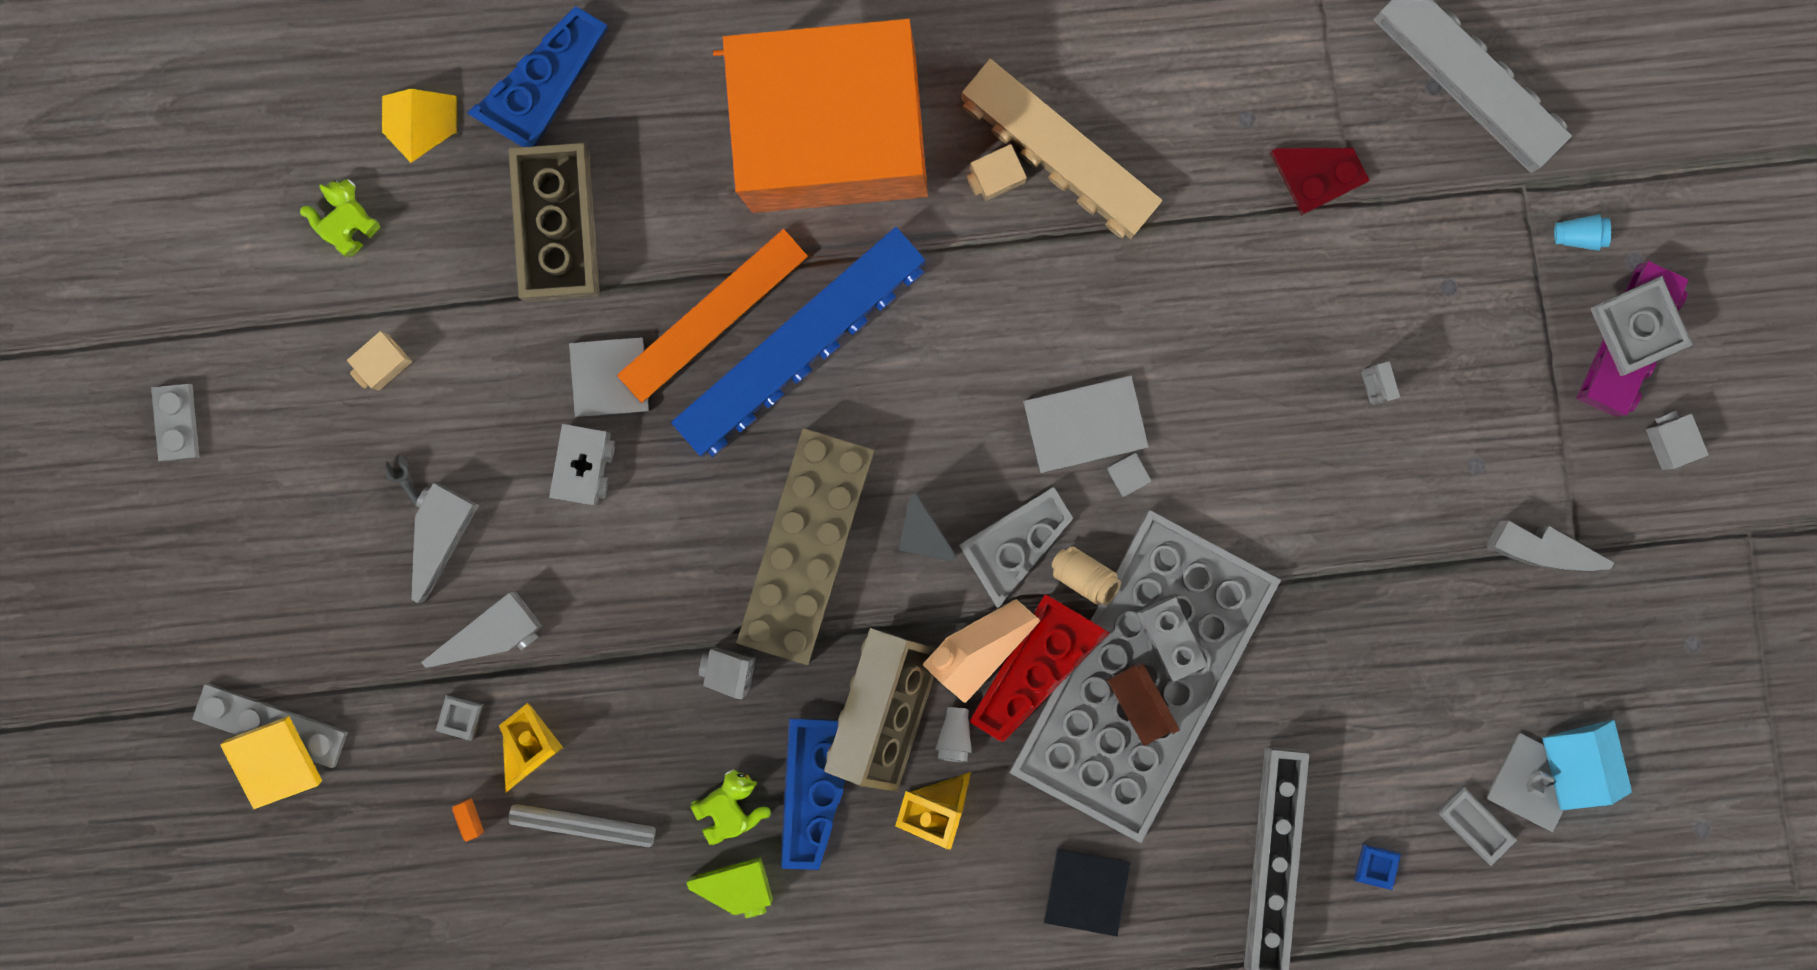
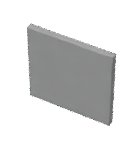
[1486,732,1564,832]

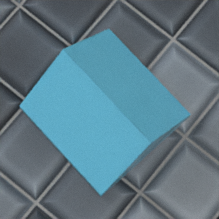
[1542,720,1632,810]

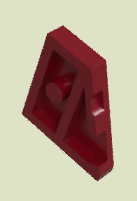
[1270,148,1370,216]

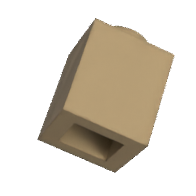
[967,144,1027,202]
[347,331,413,391]

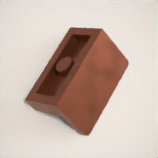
[1107,662,1180,746]

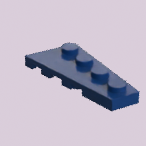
[467,6,609,147]
[780,718,845,870]

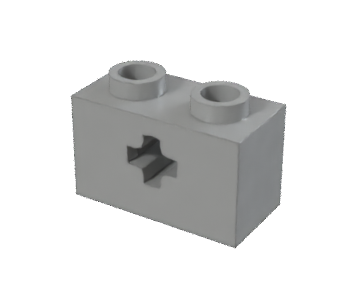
[549,424,615,506]
[1137,596,1208,682]

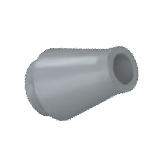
[935,707,972,763]

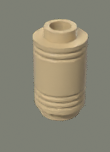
[1052,546,1121,605]

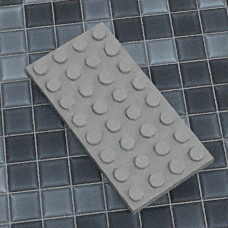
[1009,510,1281,843]

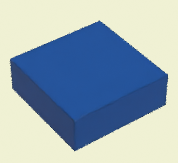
[1354,844,1401,890]

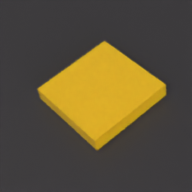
[220,716,322,809]

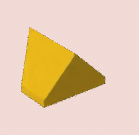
[382,89,457,163]
[499,703,563,793]
[895,772,971,849]

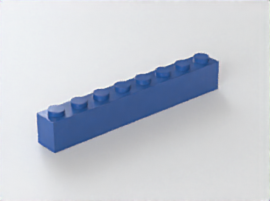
[671,227,925,458]

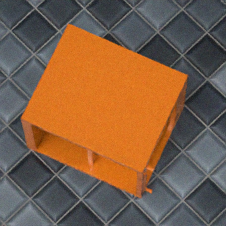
[713,19,928,213]

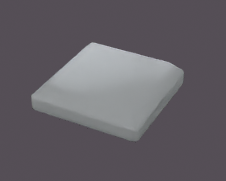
[1107,453,1151,497]

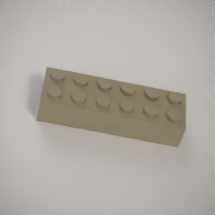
[736,428,875,665]

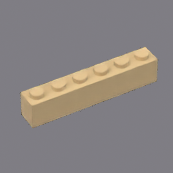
[961,58,1163,239]

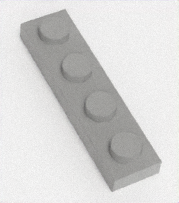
[192,683,348,768]

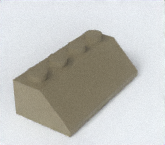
[824,628,937,792]

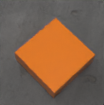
[452,798,485,842]

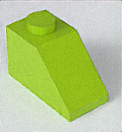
[686,857,773,918]

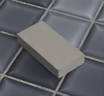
[1361,361,1400,405]
[1436,786,1517,866]

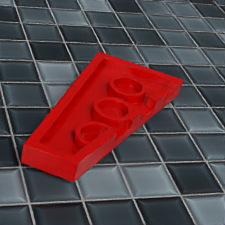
[969,594,1110,742]

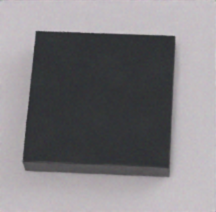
[1044,848,1131,937]

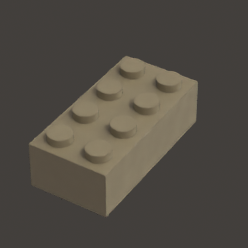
[508,143,600,302]

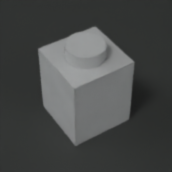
[1645,410,1709,470]

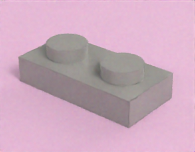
[151,384,200,462]

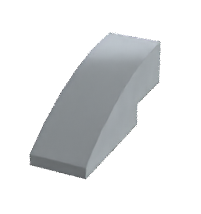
[1485,521,1614,571]

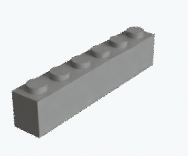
[1373,0,1572,173]
[1244,746,1309,970]

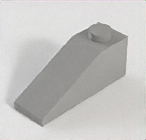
[411,483,479,603]
[421,592,543,668]
[699,647,757,699]

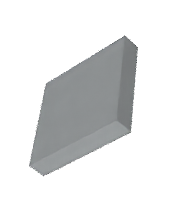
[1590,276,1693,376]
[569,337,650,418]

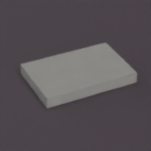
[1023,376,1149,473]

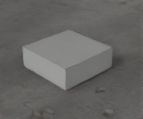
[436,694,484,741]

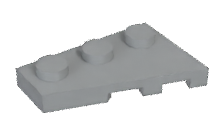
[959,487,1073,608]

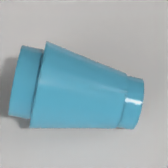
[1554,214,1611,251]

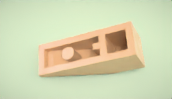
[922,599,1040,703]

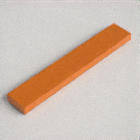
[616,229,808,404]

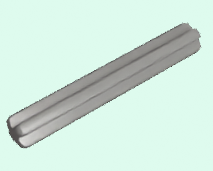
[509,804,656,847]

